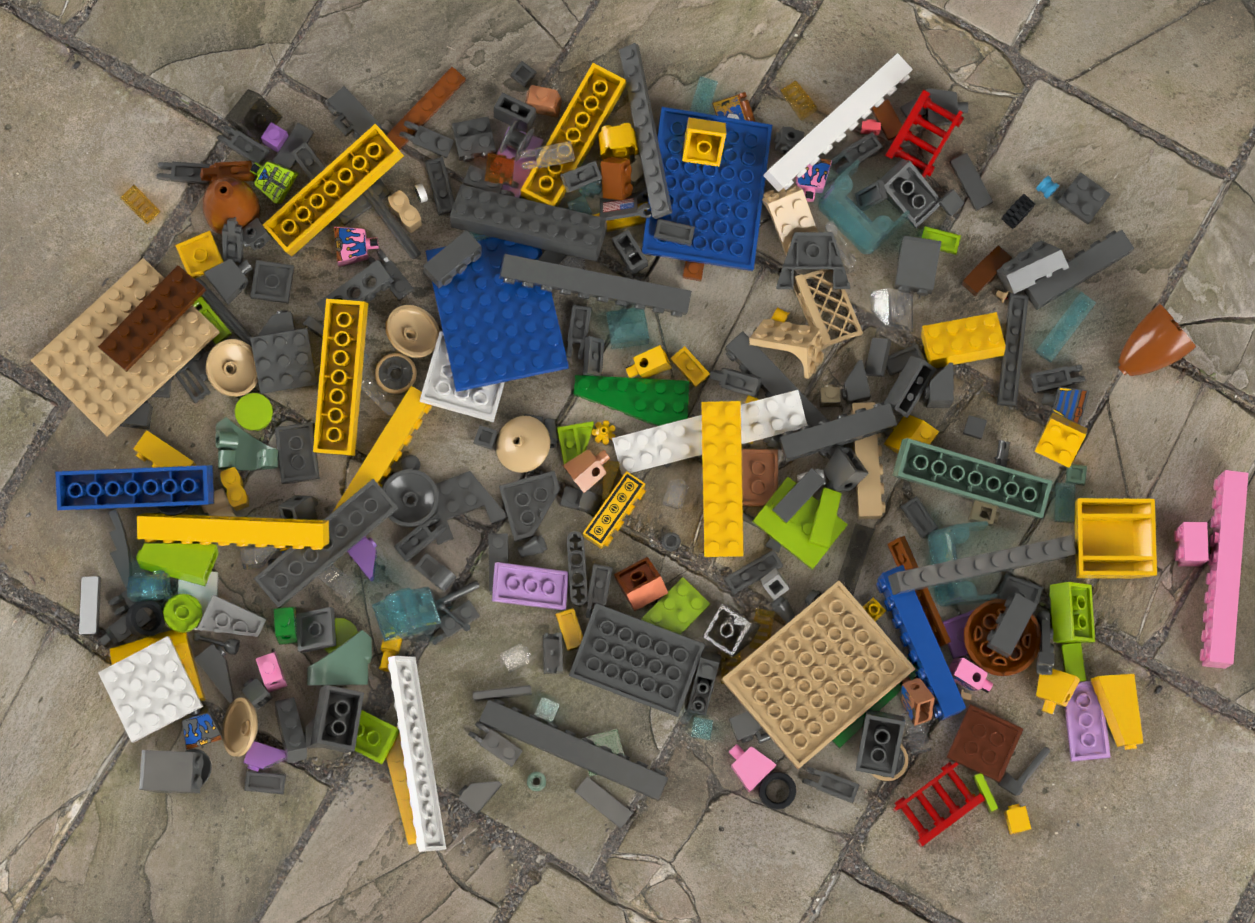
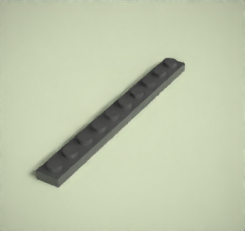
[619,43,673,219]

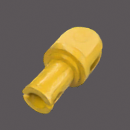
[379,629,402,672]

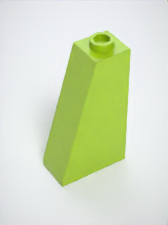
[136,543,219,586]

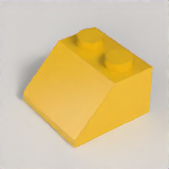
[682,117,726,167]
[884,415,939,454]

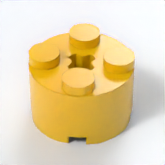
[598,123,638,160]

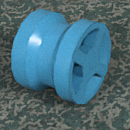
[1036,175,1060,199]

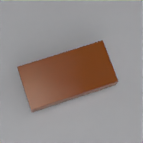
[871,99,902,141]

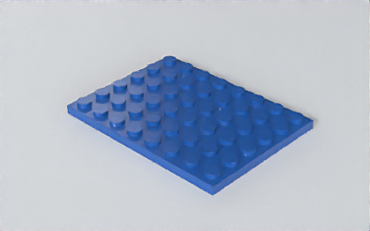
[641,107,773,271]
[425,237,569,392]

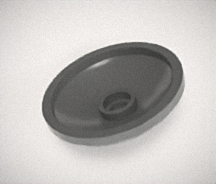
[382,469,439,527]

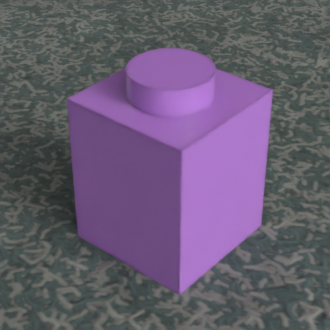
[261,122,289,153]

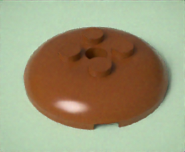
[964,599,1041,676]

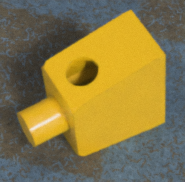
[625,345,672,378]
[1036,669,1080,715]

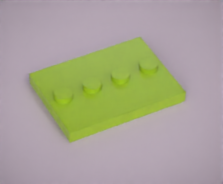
[752,477,848,570]

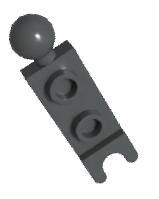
[1036,610,1054,675]

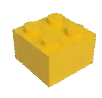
[1034,413,1087,468]

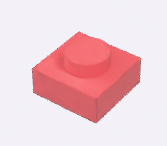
[860,119,881,135]

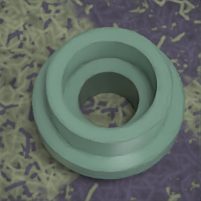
[527,772,546,791]

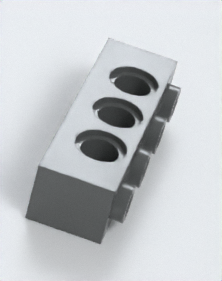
[316,260,394,316]

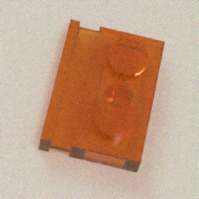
[484,153,515,185]

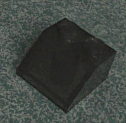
[225,89,282,144]
[703,604,761,657]

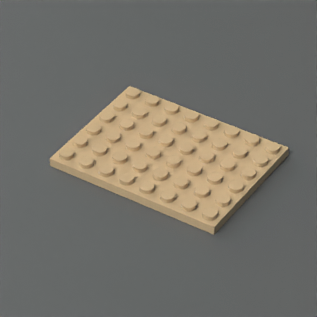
[31,258,220,437]
[721,581,915,769]

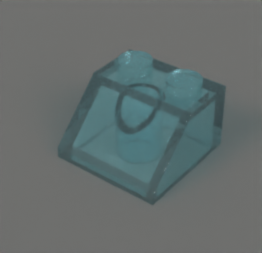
[606,308,649,349]
[127,570,171,602]

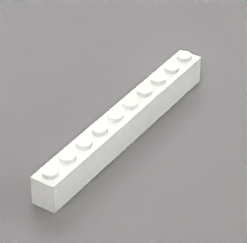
[763,53,913,192]

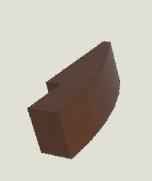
[961,245,1012,297]

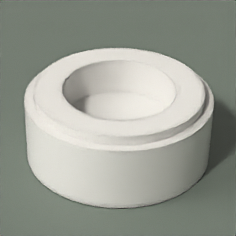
[414,183,428,203]

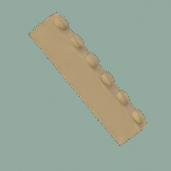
[851,402,885,520]

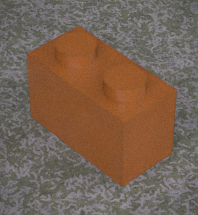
[601,157,633,200]

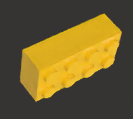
[921,312,1006,368]

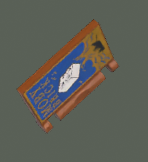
[712,92,756,122]

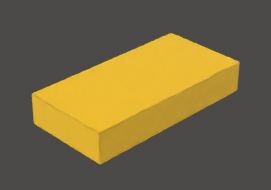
[556,608,583,651]

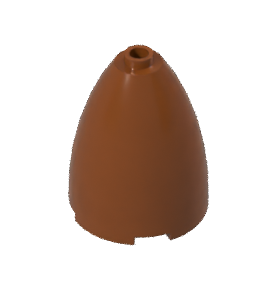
[203,176,261,235]
[1118,304,1196,376]

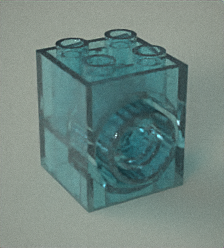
[372,587,441,642]

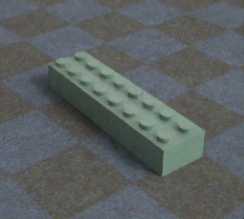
[892,438,1053,519]

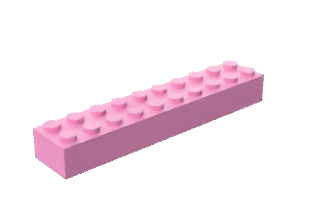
[1200,470,1248,669]

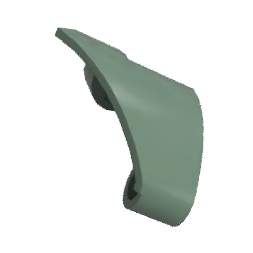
[216,417,278,471]
[307,630,372,685]

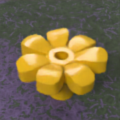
[592,420,616,445]

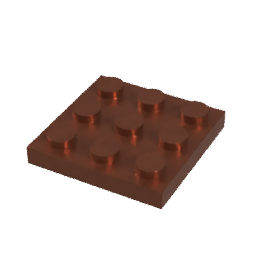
[946,704,1023,783]

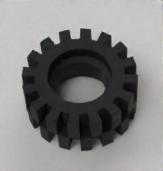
[1002,194,1036,229]

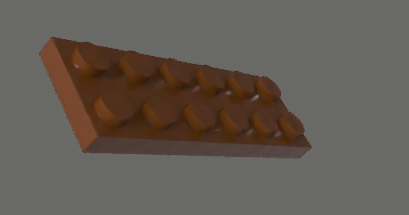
[98,265,206,372]

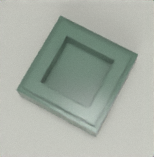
[1065,464,1087,486]

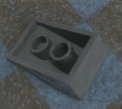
[880,159,941,228]
[855,709,905,778]

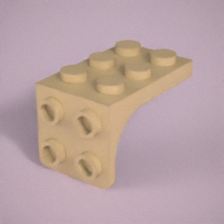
[762,184,818,255]
[749,319,824,379]

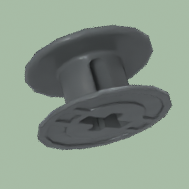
[500,119,534,162]

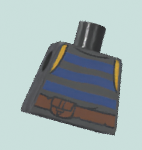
[1041,387,1090,425]

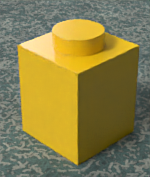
[1004,804,1031,835]

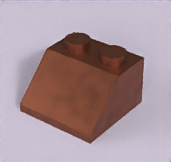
[614,557,668,611]

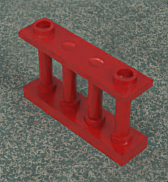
[885,89,964,178]
[892,762,985,847]

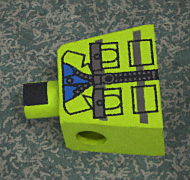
[250,161,299,204]

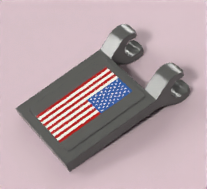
[600,187,652,220]

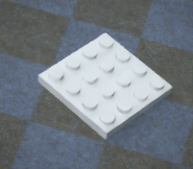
[420,331,505,422]
[98,636,203,743]

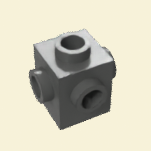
[774,126,804,155]
[242,218,273,251]

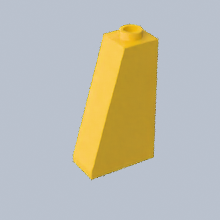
[1091,674,1143,750]

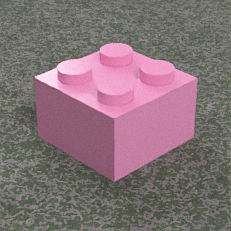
[1174,522,1209,567]

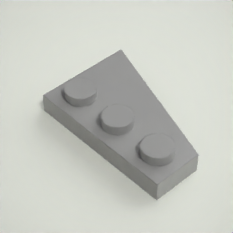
[197,594,267,637]

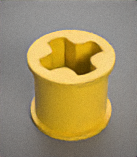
[771,307,790,322]

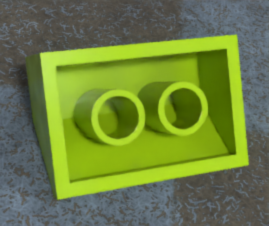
[1049,582,1095,644]

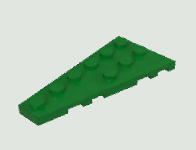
[574,375,689,426]

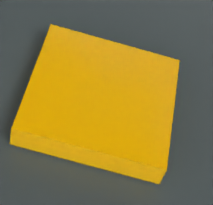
[175,231,224,279]

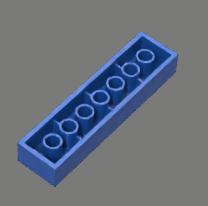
[55,465,214,510]
[876,565,966,722]

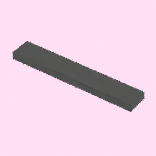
[997,293,1029,407]

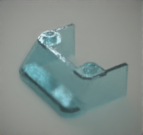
[818,159,910,254]
[928,521,997,607]

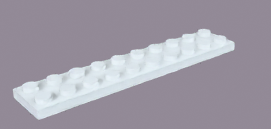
[612,390,807,475]
[388,656,446,852]

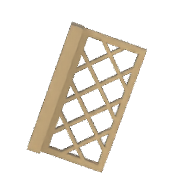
[794,269,863,350]

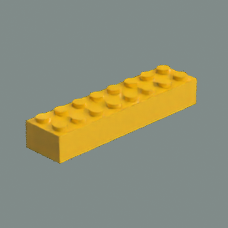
[520,63,626,207]
[263,124,404,257]
[313,299,368,456]
[701,401,744,557]

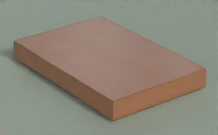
[742,449,778,507]

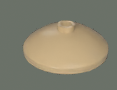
[386,305,440,358]
[206,339,258,397]
[496,416,550,473]
[222,698,258,757]

